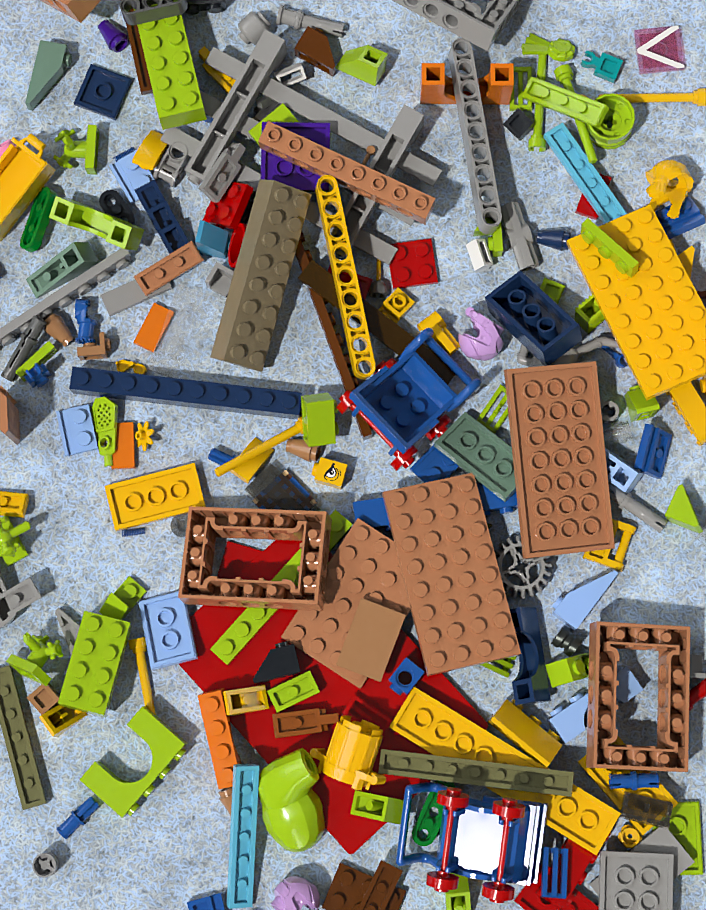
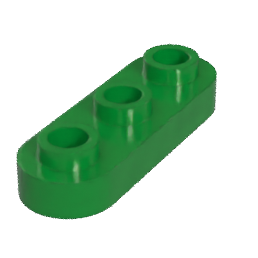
[20,186,57,253]
[412,781,455,846]

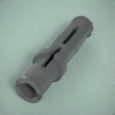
[1,315,47,382]

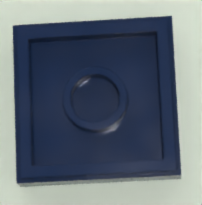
[74,64,132,121]

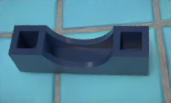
[510,607,551,705]

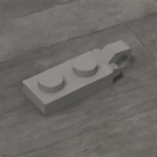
[199,143,246,203]

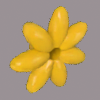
[135,421,155,451]

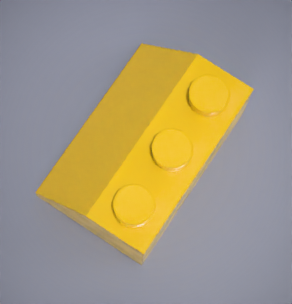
[488,699,562,767]

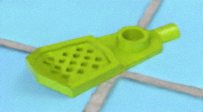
[91,396,118,467]

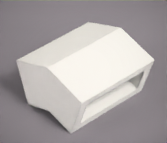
[274,63,307,86]

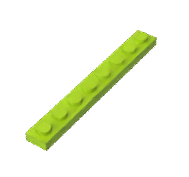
[210,509,353,666]

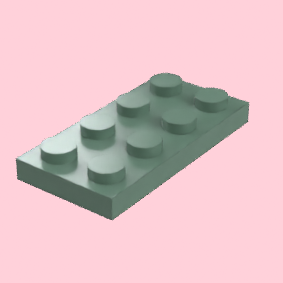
[434,412,516,502]

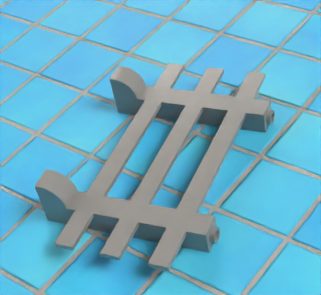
[160,30,442,265]

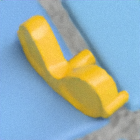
[115,359,148,375]

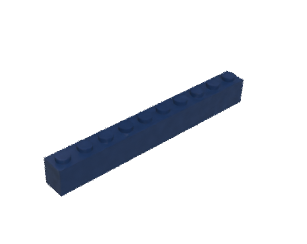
[69,366,303,420]

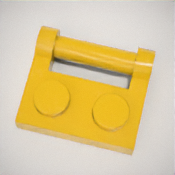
[582,519,637,572]

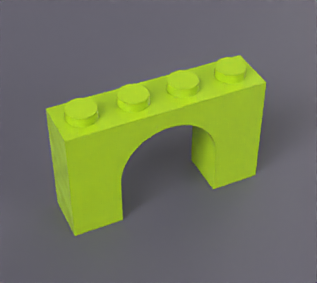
[79,706,188,818]

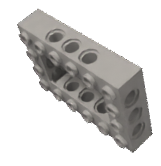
[392,0,523,51]

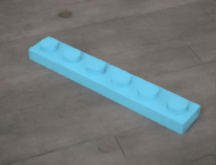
[543,122,627,224]
[227,763,259,909]

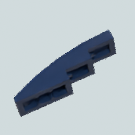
[134,179,189,254]

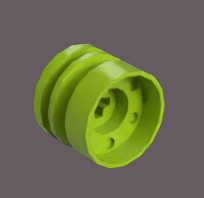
[586,93,635,150]

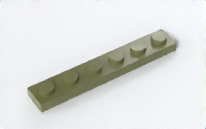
[0,665,47,810]

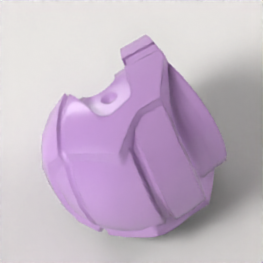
[458,307,504,361]
[270,876,320,910]

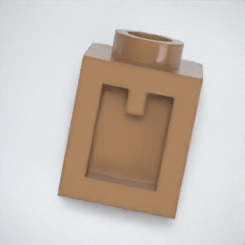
[77,332,112,361]

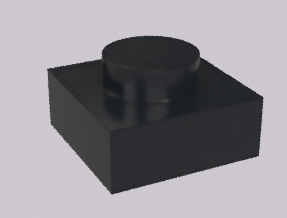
[503,108,535,141]

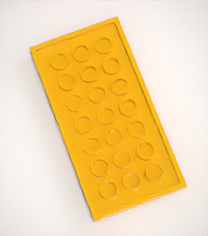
[567,204,706,401]

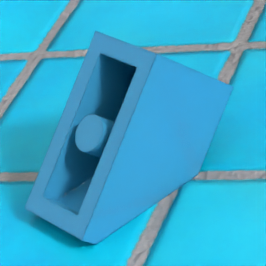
[195,220,230,259]

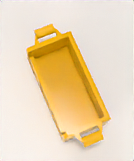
[0,133,56,241]

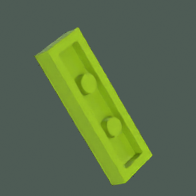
[581,218,639,277]

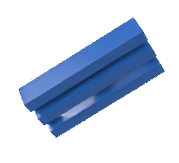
[541,847,568,899]

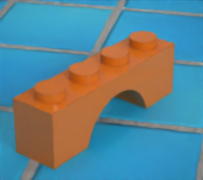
[198,688,242,789]

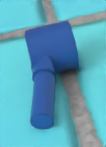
[601,346,625,368]

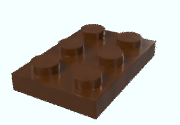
[321,863,406,910]

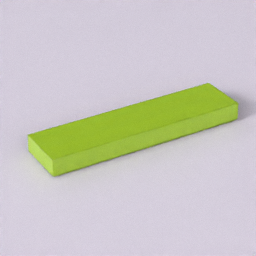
[521,76,609,128]

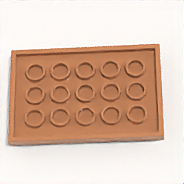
[281,518,411,688]

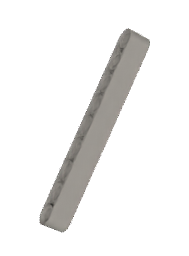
[448,38,502,234]

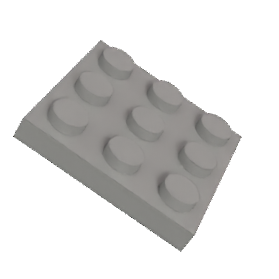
[598,850,674,910]

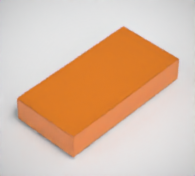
[133,303,175,353]
[111,422,136,470]

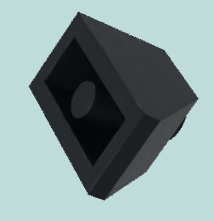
[253,641,301,684]

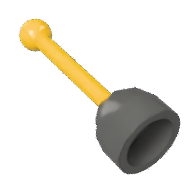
[369,259,387,298]

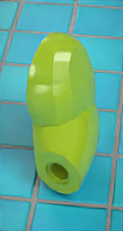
[258,748,325,852]

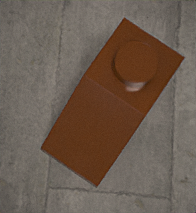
[294,26,335,76]

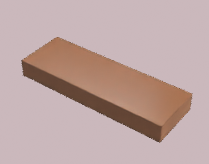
[134,241,204,296]

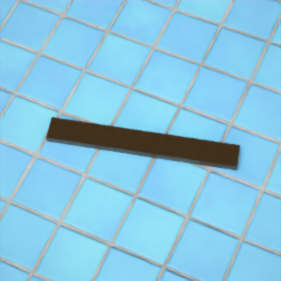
[298,260,456,385]

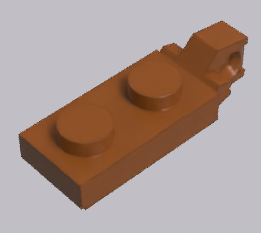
[272,708,339,738]

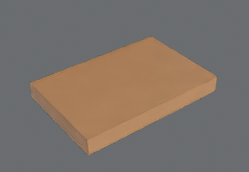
[336,598,406,682]

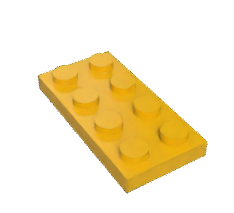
[105,463,206,532]
[578,736,679,836]

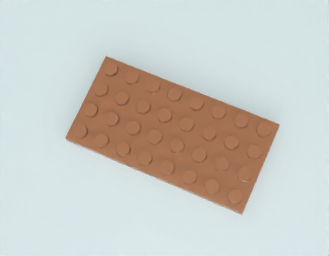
[504,361,615,558]
[382,473,521,676]

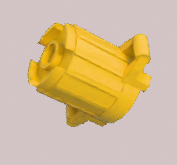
[310,715,386,791]

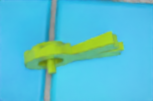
[521,33,575,62]

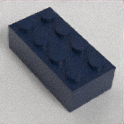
[485,270,582,366]

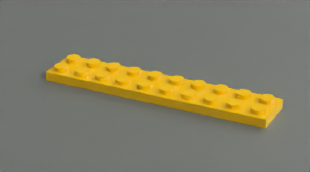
[389,687,621,855]

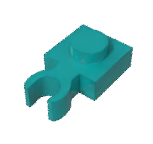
[581,51,623,83]

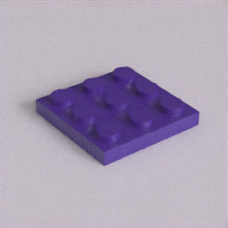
[261,122,330,192]

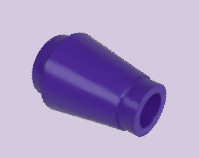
[98,20,128,53]

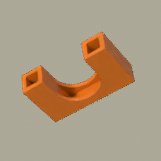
[420,63,514,105]

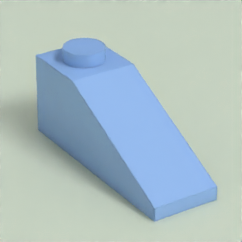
[605,448,644,493]
[552,570,618,631]

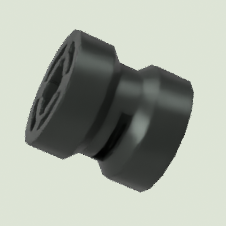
[551,625,584,657]

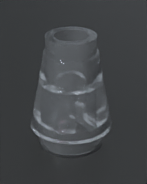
[603,420,633,444]

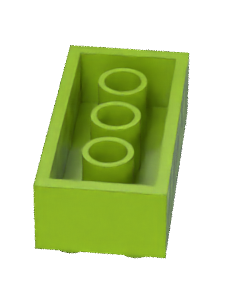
[58,611,132,718]

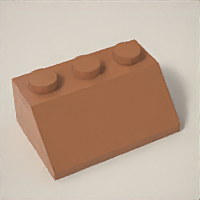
[0,386,20,445]

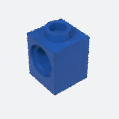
[388,658,425,696]

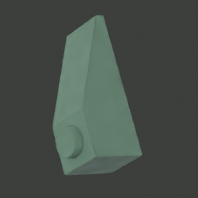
[25,40,72,111]
[26,242,99,298]

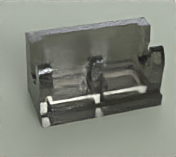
[619,791,673,829]

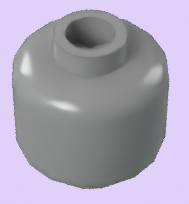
[238,11,271,45]

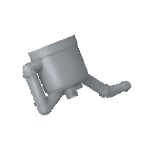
[517,337,619,367]

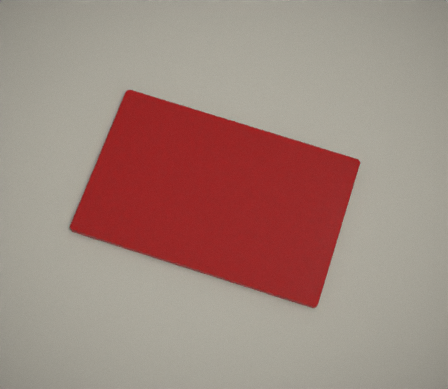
[179,540,488,854]

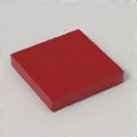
[217,541,263,579]

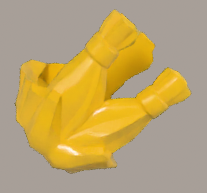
[645,159,694,219]

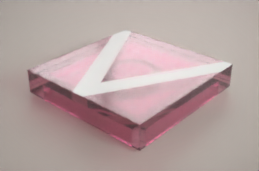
[633,26,684,74]

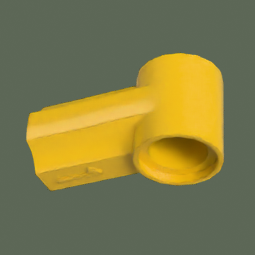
[417,311,460,356]

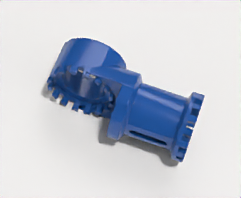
[75,299,97,344]

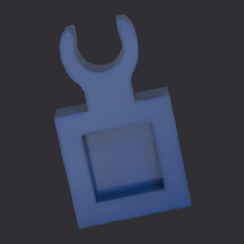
[25,363,52,388]

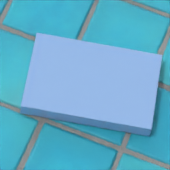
[138,591,198,670]

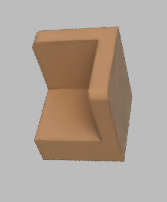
[27,683,60,715]

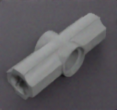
[500,202,539,272]

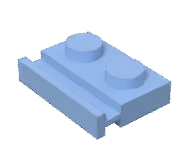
[109,150,160,205]
[56,404,99,457]

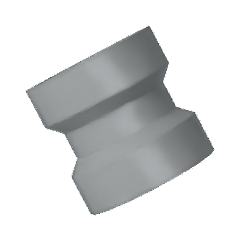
[32,852,59,878]

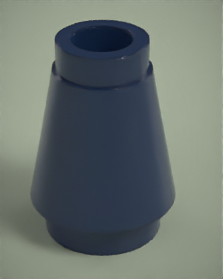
[537,229,571,251]

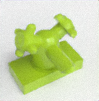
[53,125,99,175]
[0,516,31,567]
[6,632,63,686]

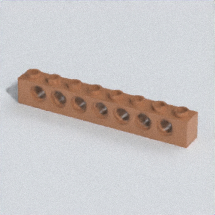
[258,121,436,225]

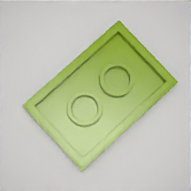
[652,801,703,875]

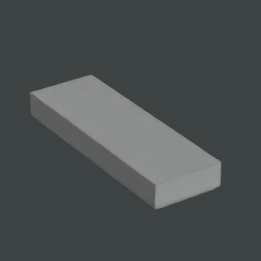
[100,280,172,317]

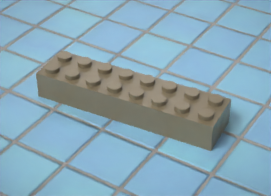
[210,179,312,372]

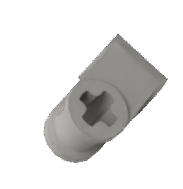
[153,141,190,188]

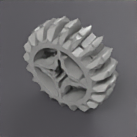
[494,536,552,599]

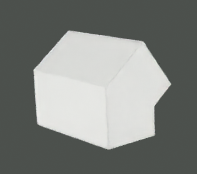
[466,239,494,273]

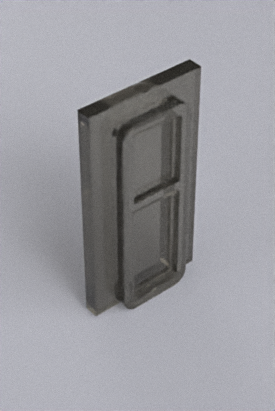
[245,463,321,511]

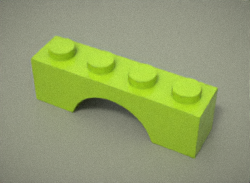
[49,196,145,251]

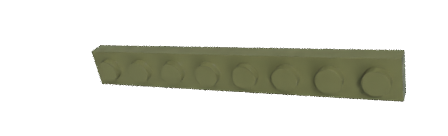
[378,749,574,797]

